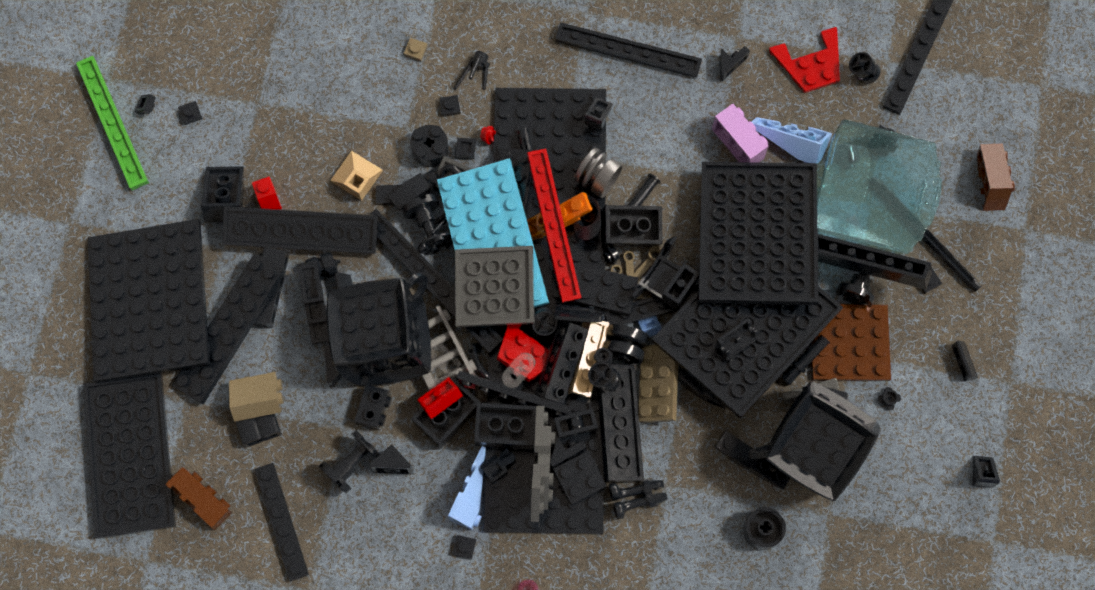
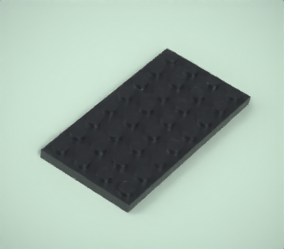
[83,373,176,539]

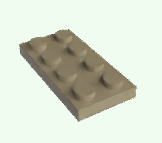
[638,345,678,423]

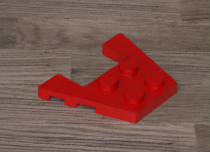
[769,27,840,93]
[497,324,549,382]

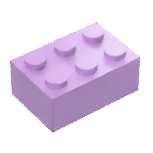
[712,104,768,162]

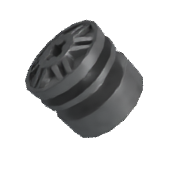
[574,148,623,198]

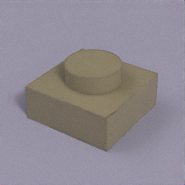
[404,38,428,61]

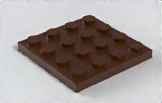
[811,304,891,381]

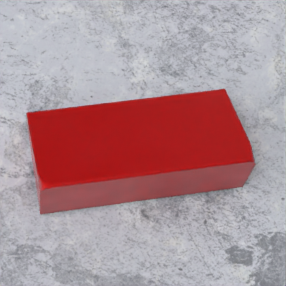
[417,377,463,419]

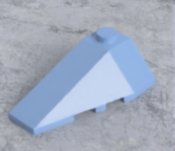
[752,117,832,163]
[448,446,486,530]

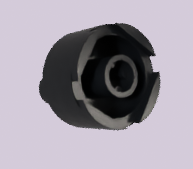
[410,125,449,167]
[743,507,786,550]

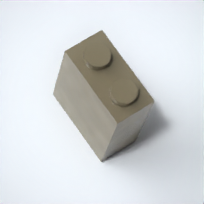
[229,372,284,422]

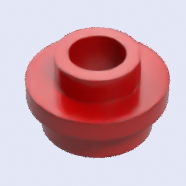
[480,126,496,144]

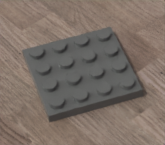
[455,246,535,327]

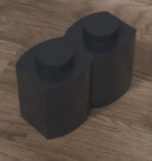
[236,414,282,448]

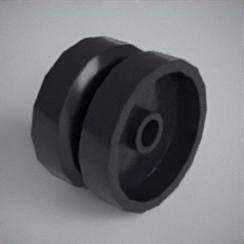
[604,324,649,364]

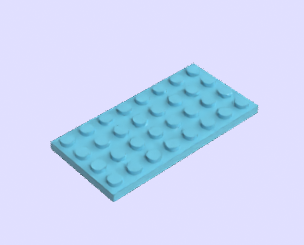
[437,158,549,308]

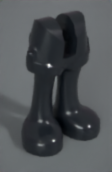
[609,479,668,520]

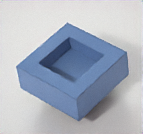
[638,317,662,337]

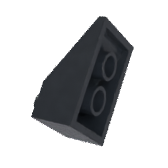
[201,166,244,222]

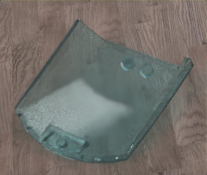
[817,119,942,254]

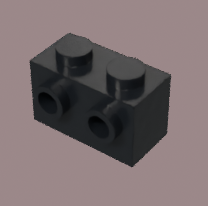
[354,384,392,431]

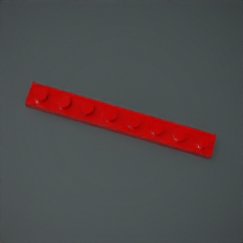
[527,149,581,303]

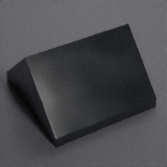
[370,444,414,475]

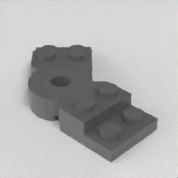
[531,406,555,522]

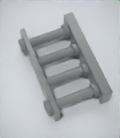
[422,305,477,390]

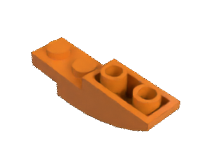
[527,192,592,241]

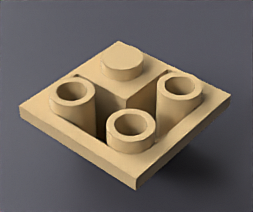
[330,151,383,201]

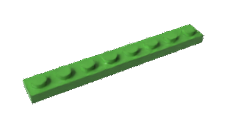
[76,56,149,190]

